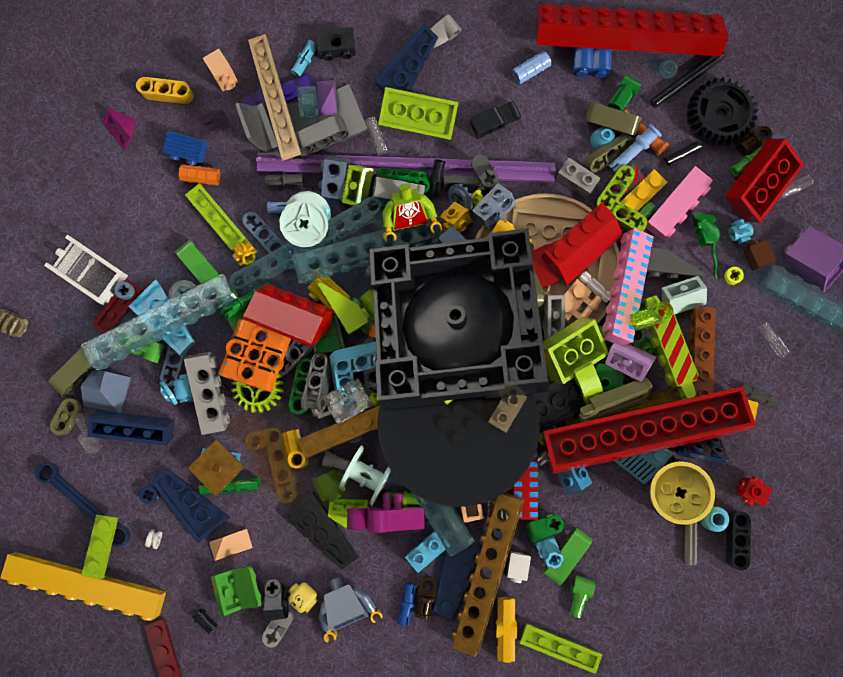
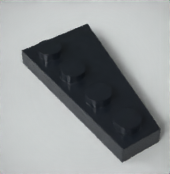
[281,492,359,570]

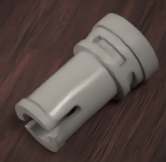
[322,451,352,471]

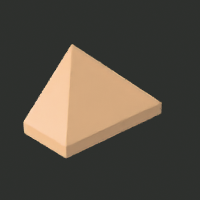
[209,529,253,561]

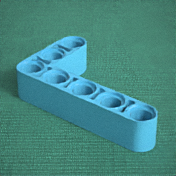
[330,341,377,408]

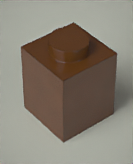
[743,240,776,271]

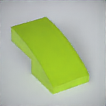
[573,361,604,405]

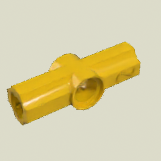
[495,597,517,663]

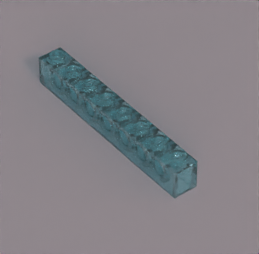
[291,214,445,284]
[81,274,237,370]

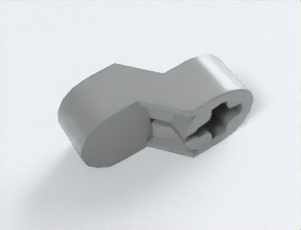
[262,609,294,647]

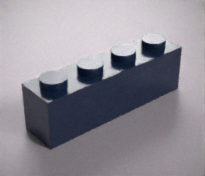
[87,411,174,446]

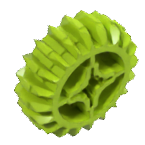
[231,363,284,413]

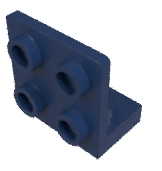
[676,438,729,464]

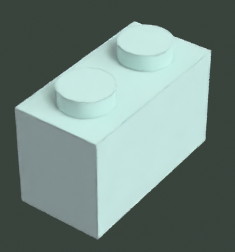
[662,276,707,314]

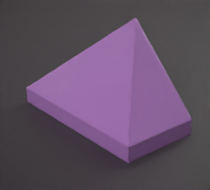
[317,80,337,116]

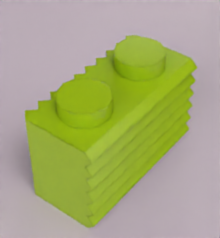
[341,165,374,207]

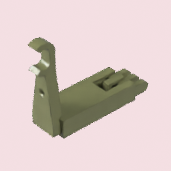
[578,376,653,423]

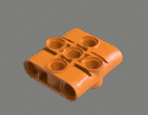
[218,319,291,392]

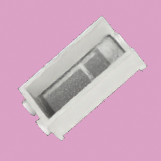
[44,235,128,306]

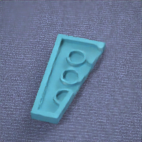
[128,280,195,357]

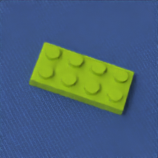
[378,87,459,140]

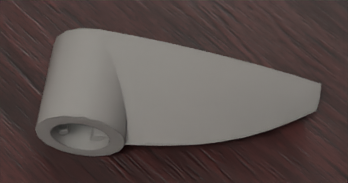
[431,15,461,48]

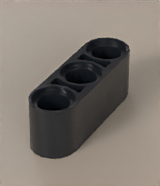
[726,510,751,571]

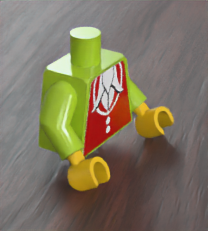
[382,184,442,242]

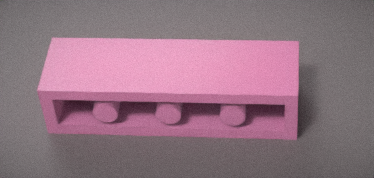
[646,166,713,240]

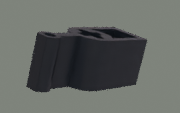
[470,100,522,139]

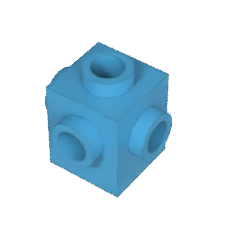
[557,467,592,495]

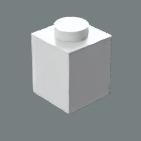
[506,551,531,583]

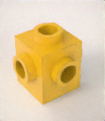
[440,202,472,233]

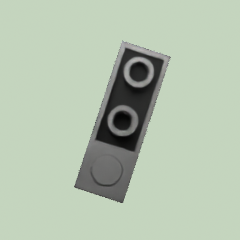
[646,248,705,280]

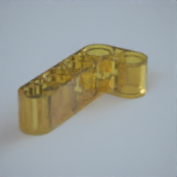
[245,428,298,503]

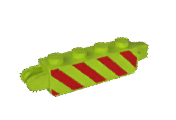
[644,295,699,400]

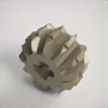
[0,309,29,337]

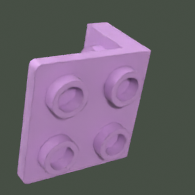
[605,343,656,382]

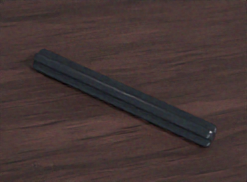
[650,52,727,108]

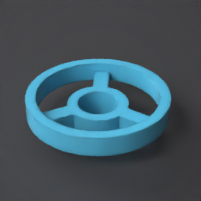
[159,381,178,406]

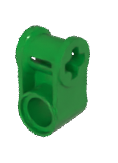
[524,514,564,543]

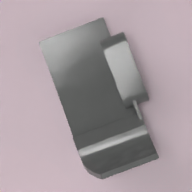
[235,84,368,158]

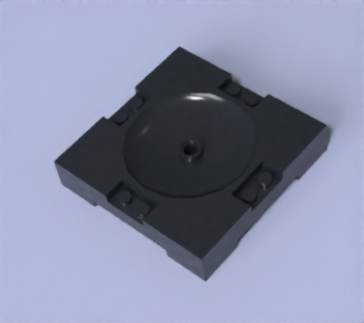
[369,228,549,410]

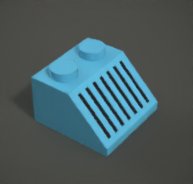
[614,449,673,484]

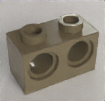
[487,395,527,433]

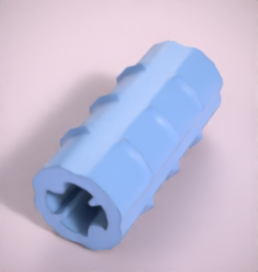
[512,51,551,84]

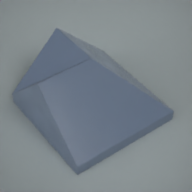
[81,369,131,413]

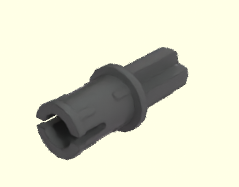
[265,172,303,188]

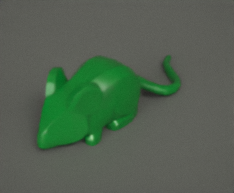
[691,212,720,279]

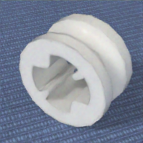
[145,529,162,549]

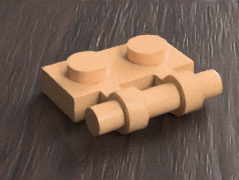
[564,279,603,321]

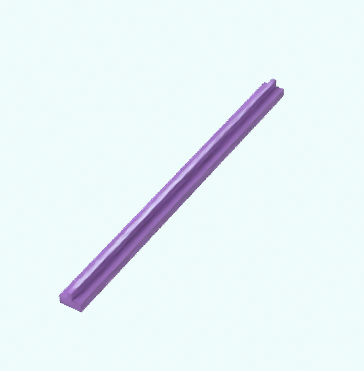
[256,153,556,183]

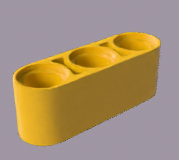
[136,77,194,104]

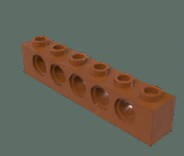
[688,307,716,397]

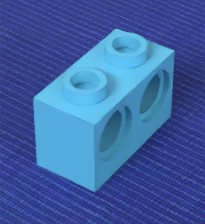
[405,529,449,573]

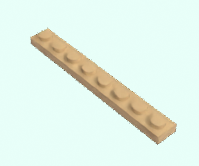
[248,34,301,161]

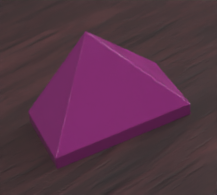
[102,109,136,149]

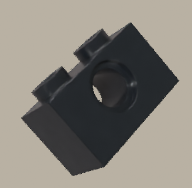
[316,27,356,61]

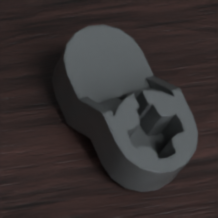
[471,154,498,189]

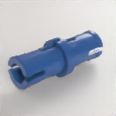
[397,582,417,626]

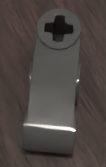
[301,353,332,412]

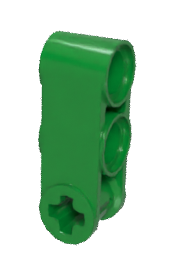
[376,168,430,193]

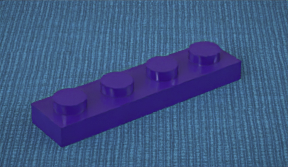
[241,73,317,106]

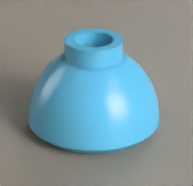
[590,127,616,152]

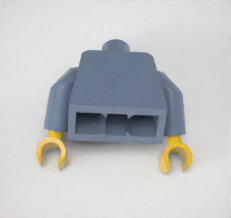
[319,578,382,642]

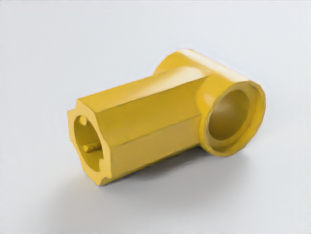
[283,429,309,469]

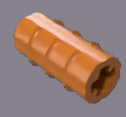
[179,164,220,186]

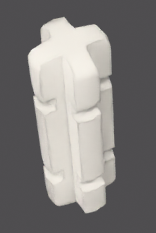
[579,272,611,303]

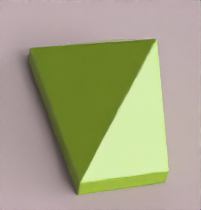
[328,499,369,528]

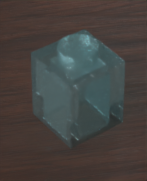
[297,86,318,118]

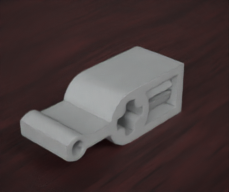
[372,177,425,200]

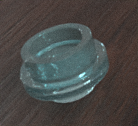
[659,60,678,79]

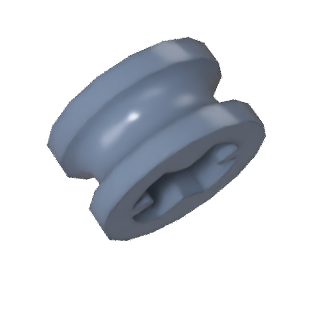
[114,281,135,300]

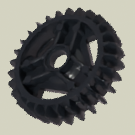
[686,77,758,147]

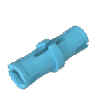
[290,40,318,77]

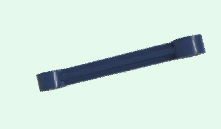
[35,463,131,547]

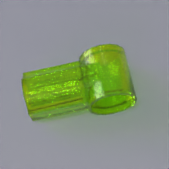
[630,302,673,331]

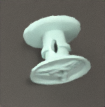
[279,191,331,247]
[338,445,391,507]

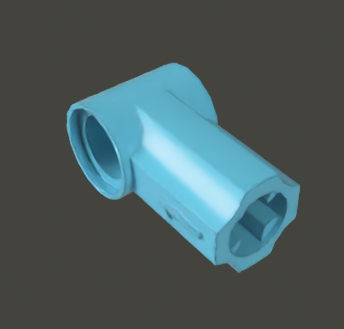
[534,535,564,569]

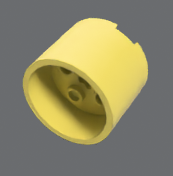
[649,462,715,525]

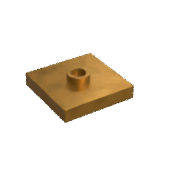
[188,440,245,496]

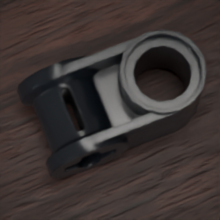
[263,579,289,621]

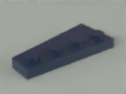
[433,529,483,620]

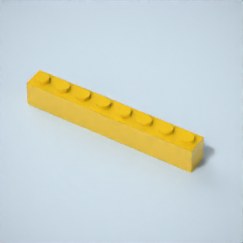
[0,552,166,621]

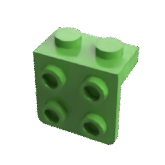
[211,566,261,616]

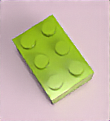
[543,317,609,384]

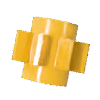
[232,241,257,265]

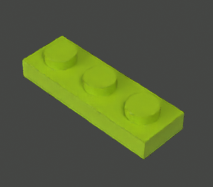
[81,515,118,579]

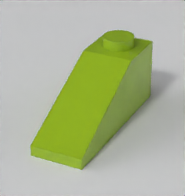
[318,282,370,336]

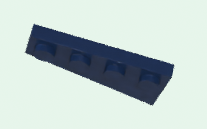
[375,24,438,92]
[151,468,231,543]

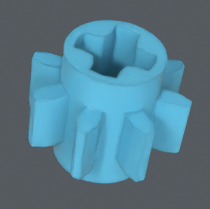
[729,219,753,244]

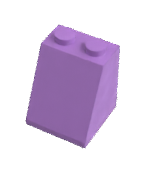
[784,226,843,294]

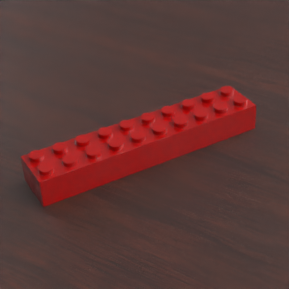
[535,3,729,56]
[543,386,756,474]

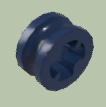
[139,486,159,504]

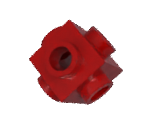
[736,476,773,507]

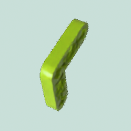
[596,165,647,232]

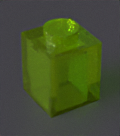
[312,469,346,502]

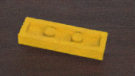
[617,169,668,219]

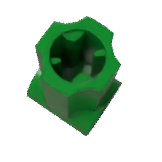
[608,74,642,111]

